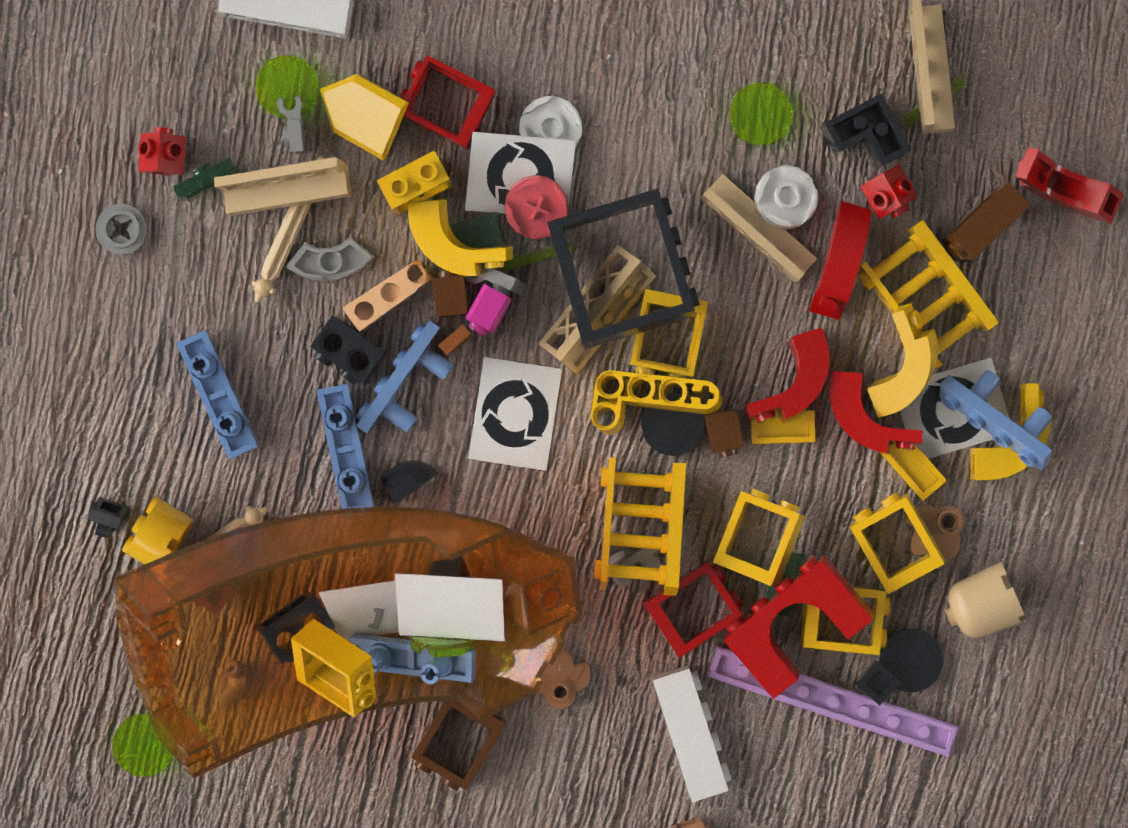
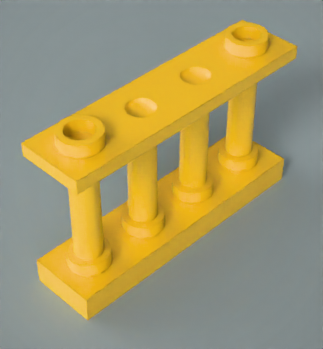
[858,220,999,369]
[594,457,686,596]

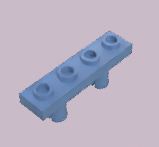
[356,320,454,433]
[176,330,259,460]
[939,370,1052,471]
[316,383,375,515]
[350,633,476,684]

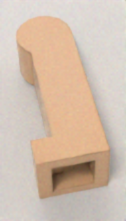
[343,260,432,334]

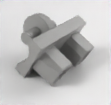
[608,531,661,588]

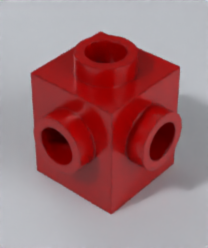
[138,127,186,176]
[860,164,918,219]

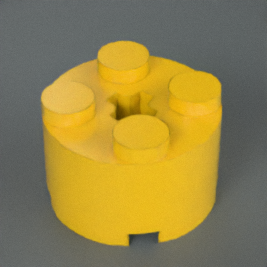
[122,496,194,573]

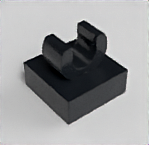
[88,497,130,538]
[855,659,901,706]

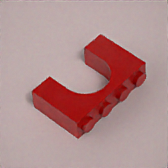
[723,554,874,699]

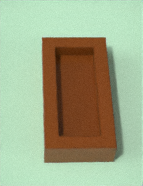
[438,324,473,357]

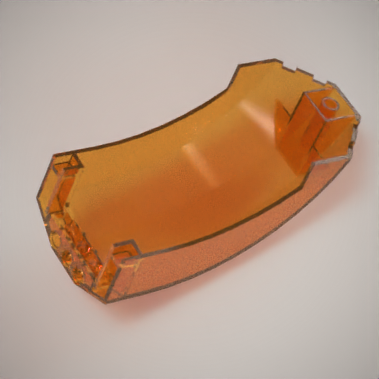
[114,507,582,778]

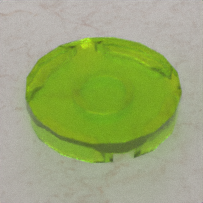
[255,55,319,119]
[729,82,793,147]
[410,636,474,657]
[112,713,177,777]

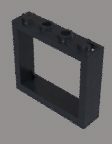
[547,188,700,349]

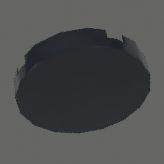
[641,392,705,456]
[879,628,943,692]

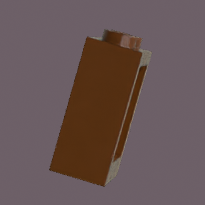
[942,182,1031,263]
[411,688,506,791]

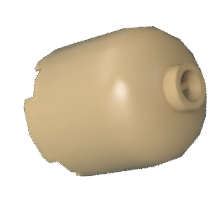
[944,562,1027,639]

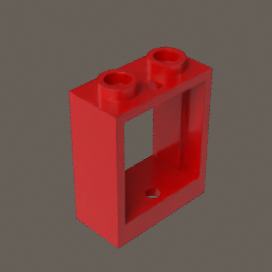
[399,55,496,150]
[643,561,744,658]

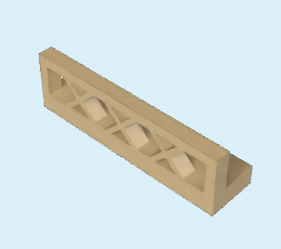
[909,0,955,134]
[214,157,351,216]
[701,174,817,283]
[539,245,656,375]

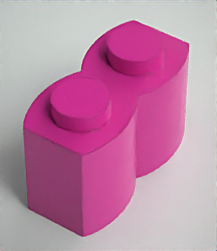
[465,284,512,337]

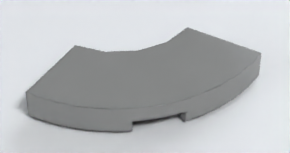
[285,237,375,281]

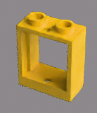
[377,150,453,216]
[629,289,708,378]
[713,488,806,587]
[850,492,945,594]
[800,586,890,655]
[291,619,376,718]

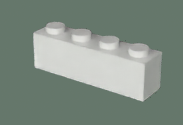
[218,0,354,39]
[651,665,732,803]

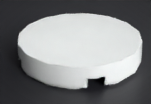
[519,96,582,148]
[754,165,819,229]

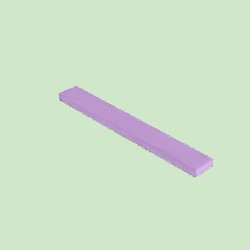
[707,646,959,757]

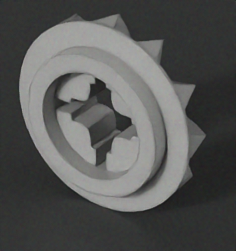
[96,204,147,255]

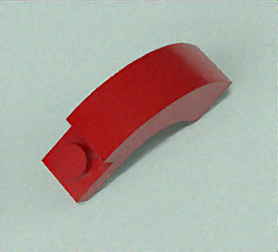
[1015,147,1124,224]
[809,201,872,320]
[744,327,829,424]
[829,371,924,454]

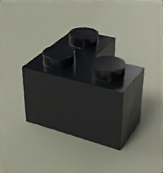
[820,93,911,169]

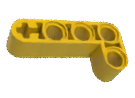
[591,370,722,435]

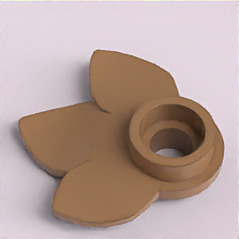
[904,505,964,563]
[527,645,590,710]

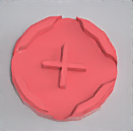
[504,175,569,240]

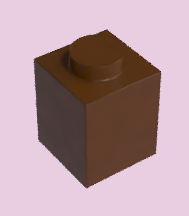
[432,271,468,318]
[703,409,744,458]

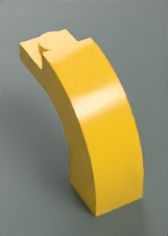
[407,199,513,276]
[867,303,938,418]
[970,383,1052,480]

